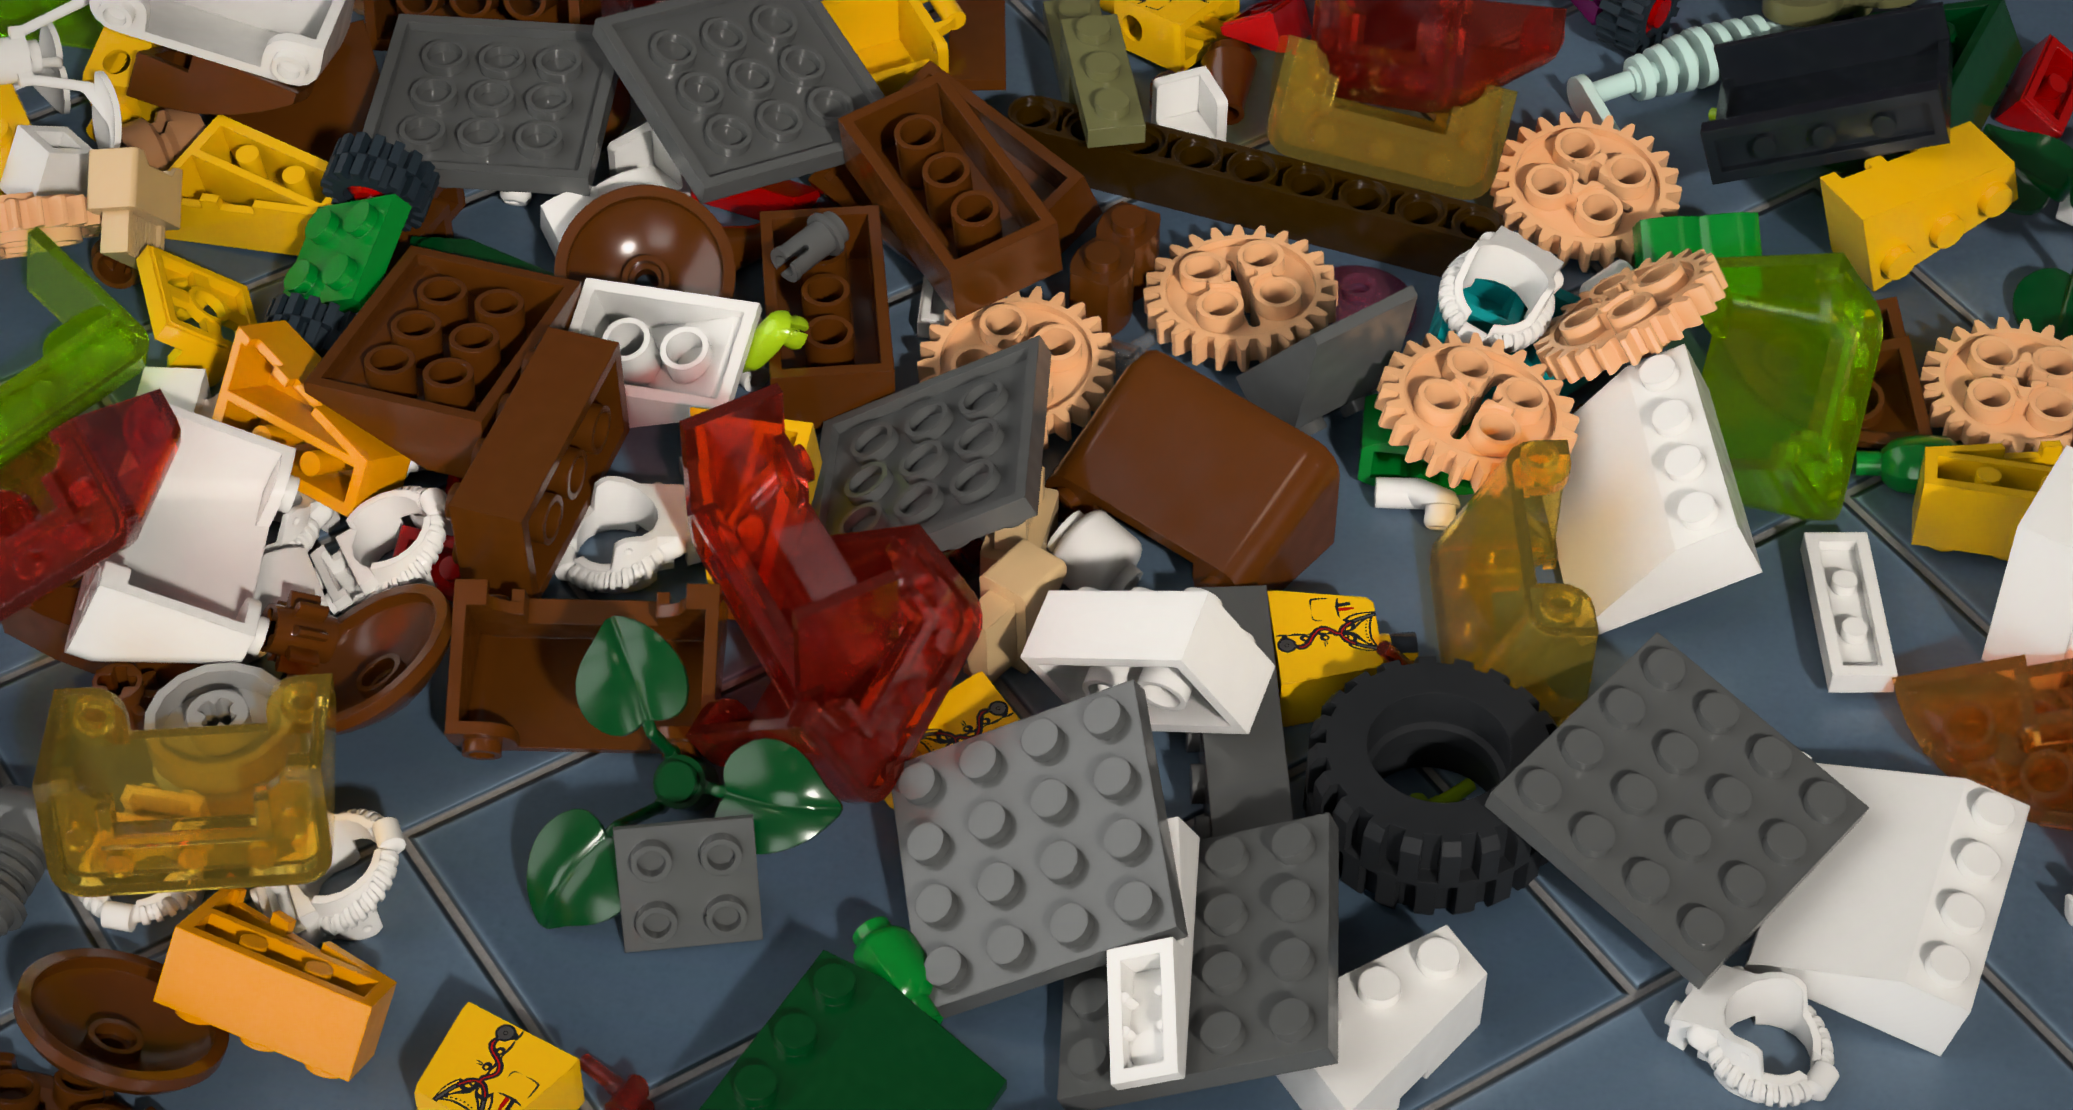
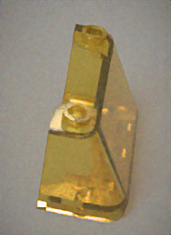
[1266,35,1518,200]
[1429,440,1599,727]
[32,673,336,897]

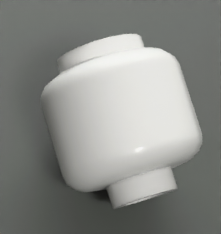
[1047,510,1143,591]

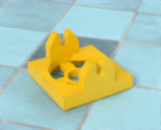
[136,245,257,387]

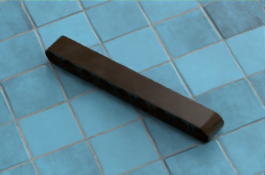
[1008,95,1505,278]

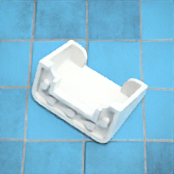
[89,0,355,86]
[64,396,300,664]

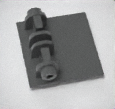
[613,814,763,953]

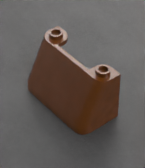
[1045,350,1340,591]
[444,579,728,761]

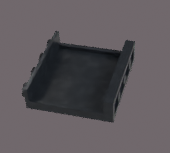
[1700,2,1954,185]

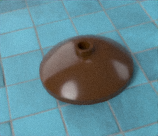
[554,185,736,299]
[283,583,453,736]
[13,948,229,1095]

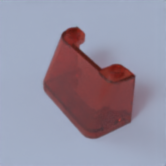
[1308,0,1567,114]
[0,389,181,625]
[686,524,983,804]

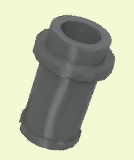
[770,211,849,283]

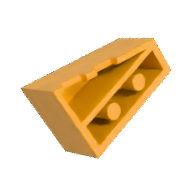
[212,320,411,518]
[153,880,397,1082]

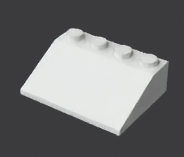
[1539,343,1763,641]
[1744,763,2030,1056]

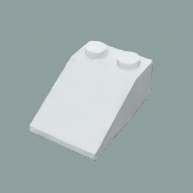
[568,277,762,428]

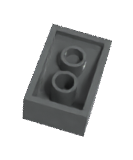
[1236,285,1418,436]

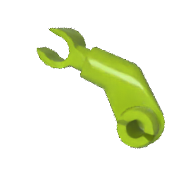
[742,310,809,373]

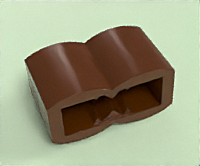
[1069,201,1161,337]

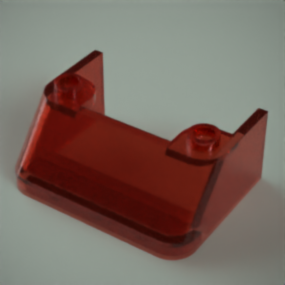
[679,383,905,722]

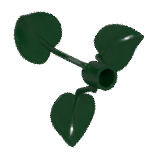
[1983,124,2073,341]
[526,615,843,929]

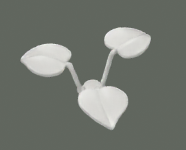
[0,0,122,149]

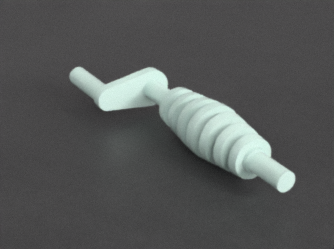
[1567,14,1805,131]

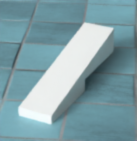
[1107,817,1200,1090]

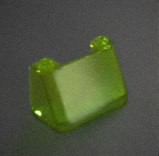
[1700,253,1883,521]

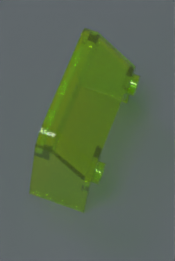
[0,227,149,469]

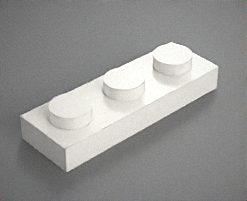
[1800,532,1898,693]

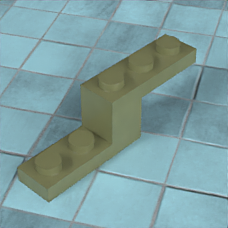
[1043,0,1146,148]

